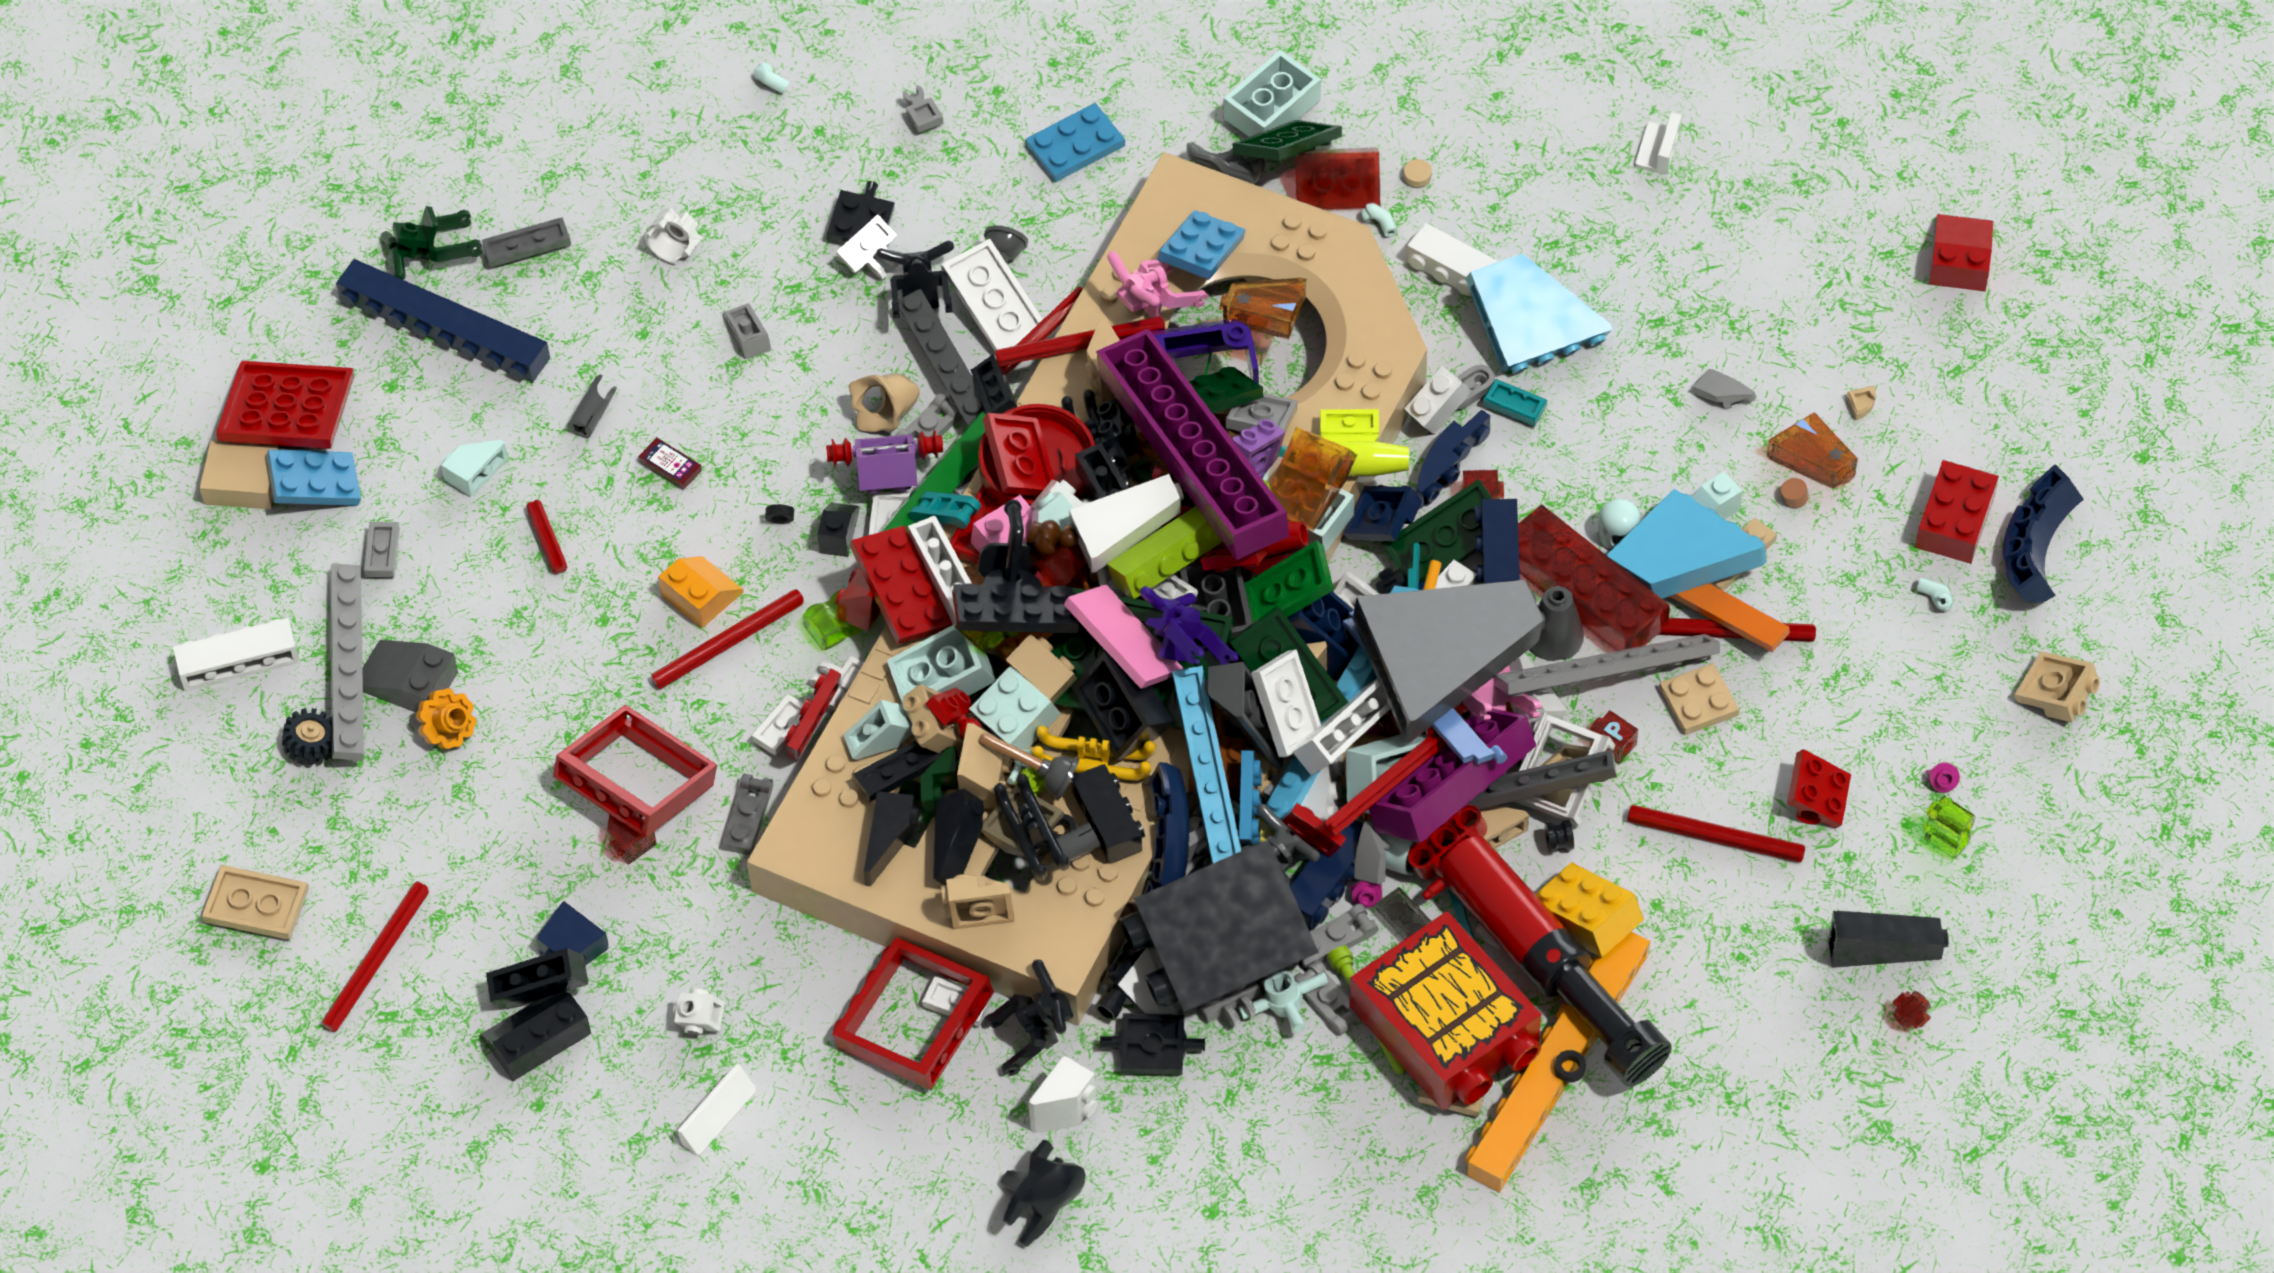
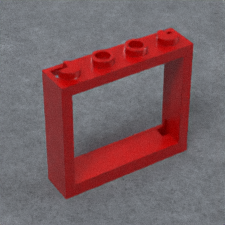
[553,705,717,838]
[832,937,994,1090]

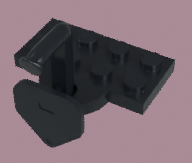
[952,500,1079,633]

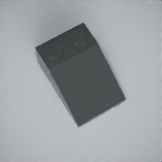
[362,639,458,713]

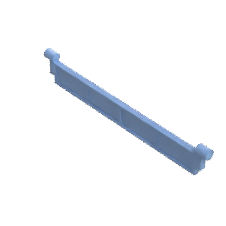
[1342,611,1507,765]

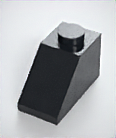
[817,502,860,557]

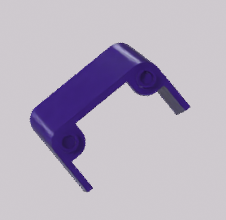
[1151,319,1259,384]

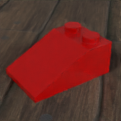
[1929,214,1994,292]

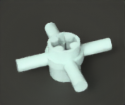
[1239,970,1329,1032]

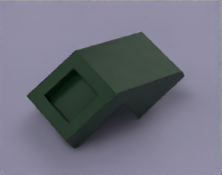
[920,746,960,818]

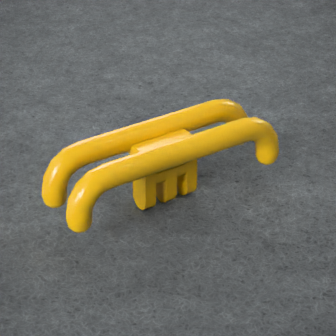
[1032,725,1156,781]

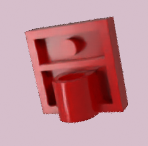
[1787,749,1851,829]

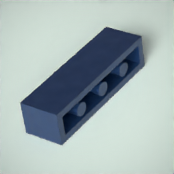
[1475,498,1520,584]
[1290,820,1363,931]

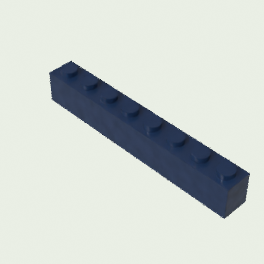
[336,259,550,383]

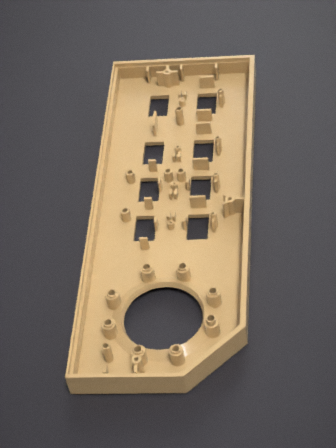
[747,152,1427,1026]

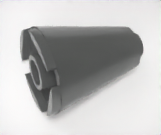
[1530,586,1584,661]

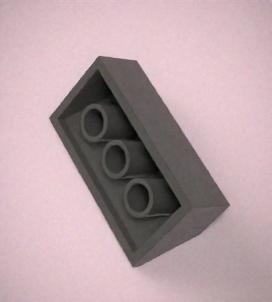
[1204,662,1282,769]

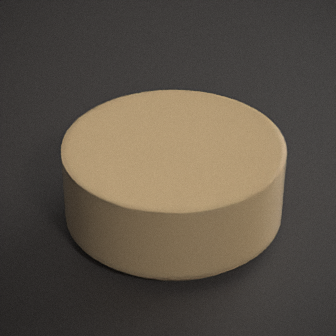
[1404,159,1432,187]

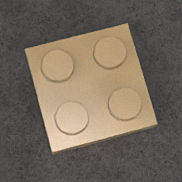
[1659,663,1739,735]

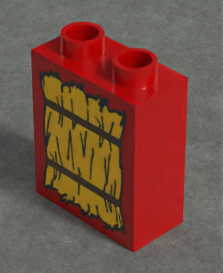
[1349,911,1542,1111]

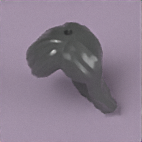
[1186,142,1265,184]

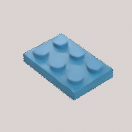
[1025,102,1125,182]
[1158,210,1246,280]
[266,449,361,506]
[1239,751,1262,848]

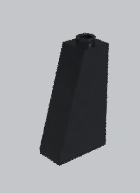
[1828,911,1949,968]

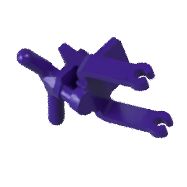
[1140,586,1239,665]

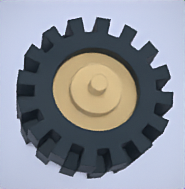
[282,708,332,765]

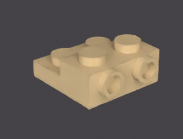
[2014,651,2100,722]
[903,684,964,753]
[941,874,1015,929]

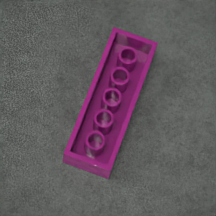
[1369,708,1536,843]

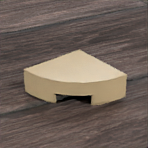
[1846,385,1876,420]

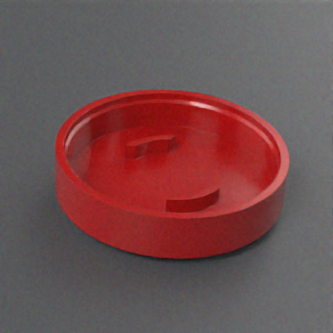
[979,404,1095,506]

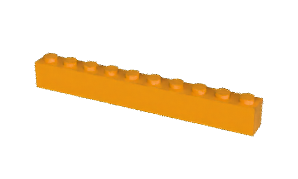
[1465,931,1650,1193]

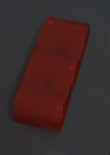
[1034,542,1087,587]

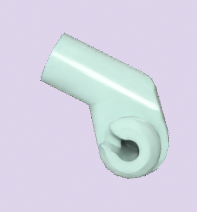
[754,63,789,94]
[1360,203,1398,237]
[1917,577,1953,611]

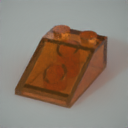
[1270,427,1357,530]

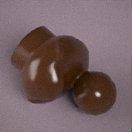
[1026,519,1079,556]

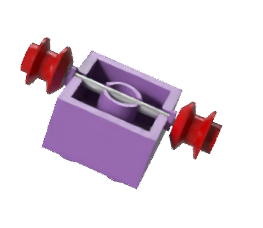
[826,430,943,493]

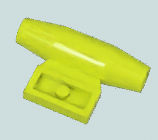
[1291,409,1409,477]

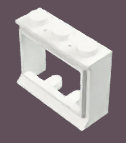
[1517,713,1615,827]

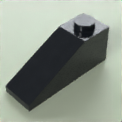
[933,788,984,886]
[864,791,919,886]

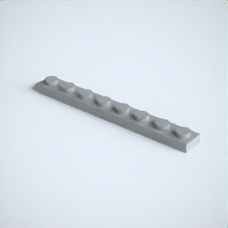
[330,563,364,761]
[1494,634,1720,697]

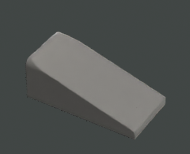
[723,303,771,359]

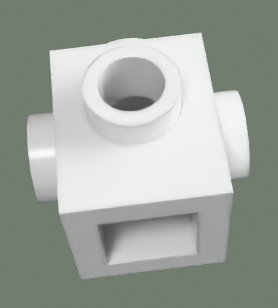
[673,989,725,1035]

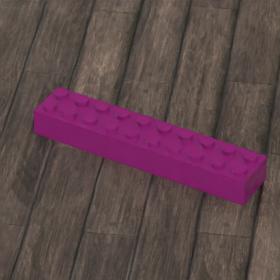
[1096,329,1289,560]

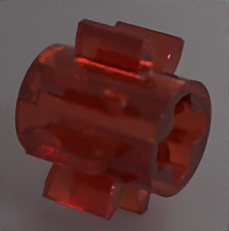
[1892,991,1931,1029]

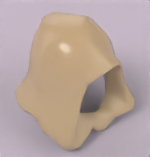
[849,374,920,432]

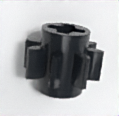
[1375,566,1408,594]

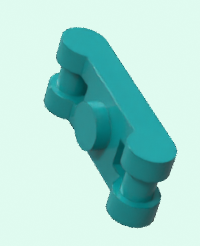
[909,491,981,529]

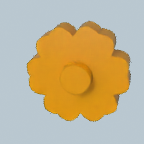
[416,688,476,749]

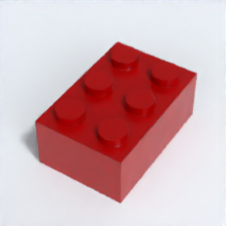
[1915,460,1999,564]

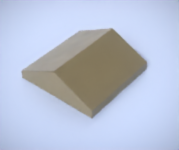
[981,785,1064,857]

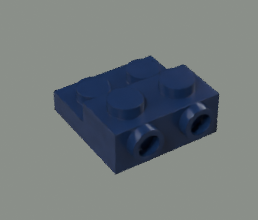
[1344,485,1422,541]

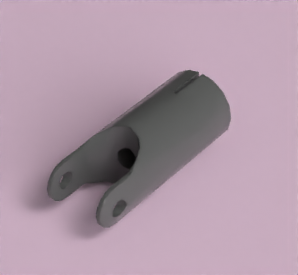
[568,374,617,438]
[1035,822,1101,873]

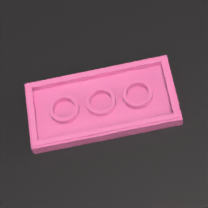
[1064,585,1183,689]

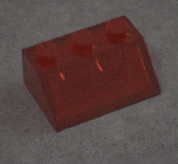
[1294,147,1381,209]

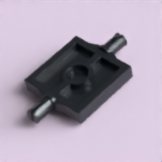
[826,181,895,245]
[1100,1013,1205,1075]

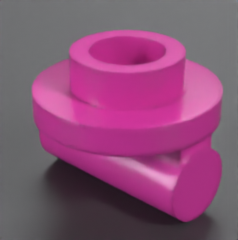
[1926,762,1960,792]
[1351,881,1383,908]

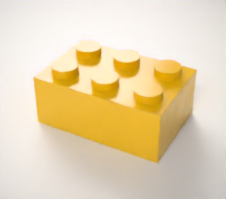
[1536,862,1644,958]

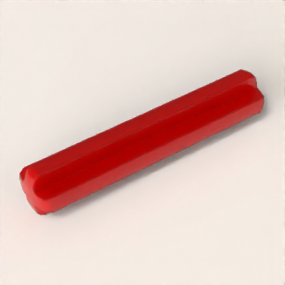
[526,500,568,574]

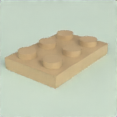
[202,865,309,940]

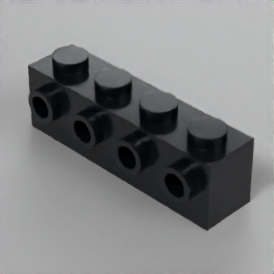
[1075,443,1157,547]

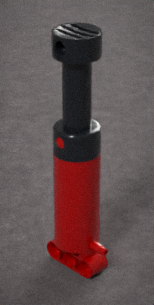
[1408,805,1672,1086]

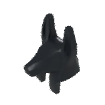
[1000,1139,1086,1247]

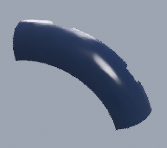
[2002,464,2084,603]
[1144,762,1190,894]

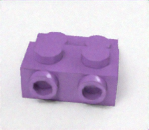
[1232,419,1286,478]

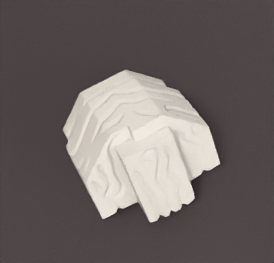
[645,208,702,264]

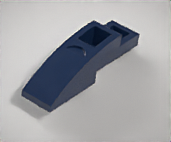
[1417,410,1490,509]

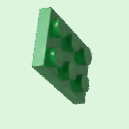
[1244,540,1334,623]

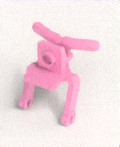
[1107,251,1208,318]
[1459,665,1541,721]

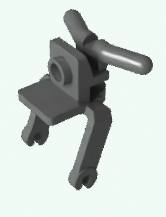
[1241,804,1320,886]

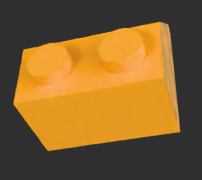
[658,556,744,628]

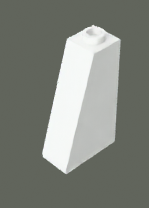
[1069,474,1184,573]

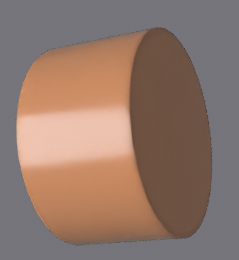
[1781,478,1809,508]

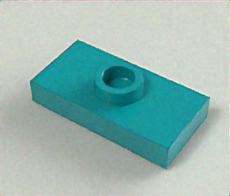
[1483,379,1548,427]

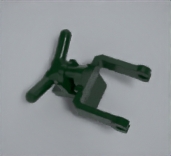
[381,206,483,280]

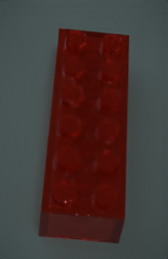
[1518,504,1670,651]

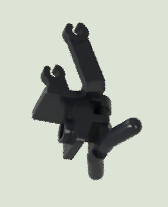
[876,240,954,319]
[984,959,1074,1076]

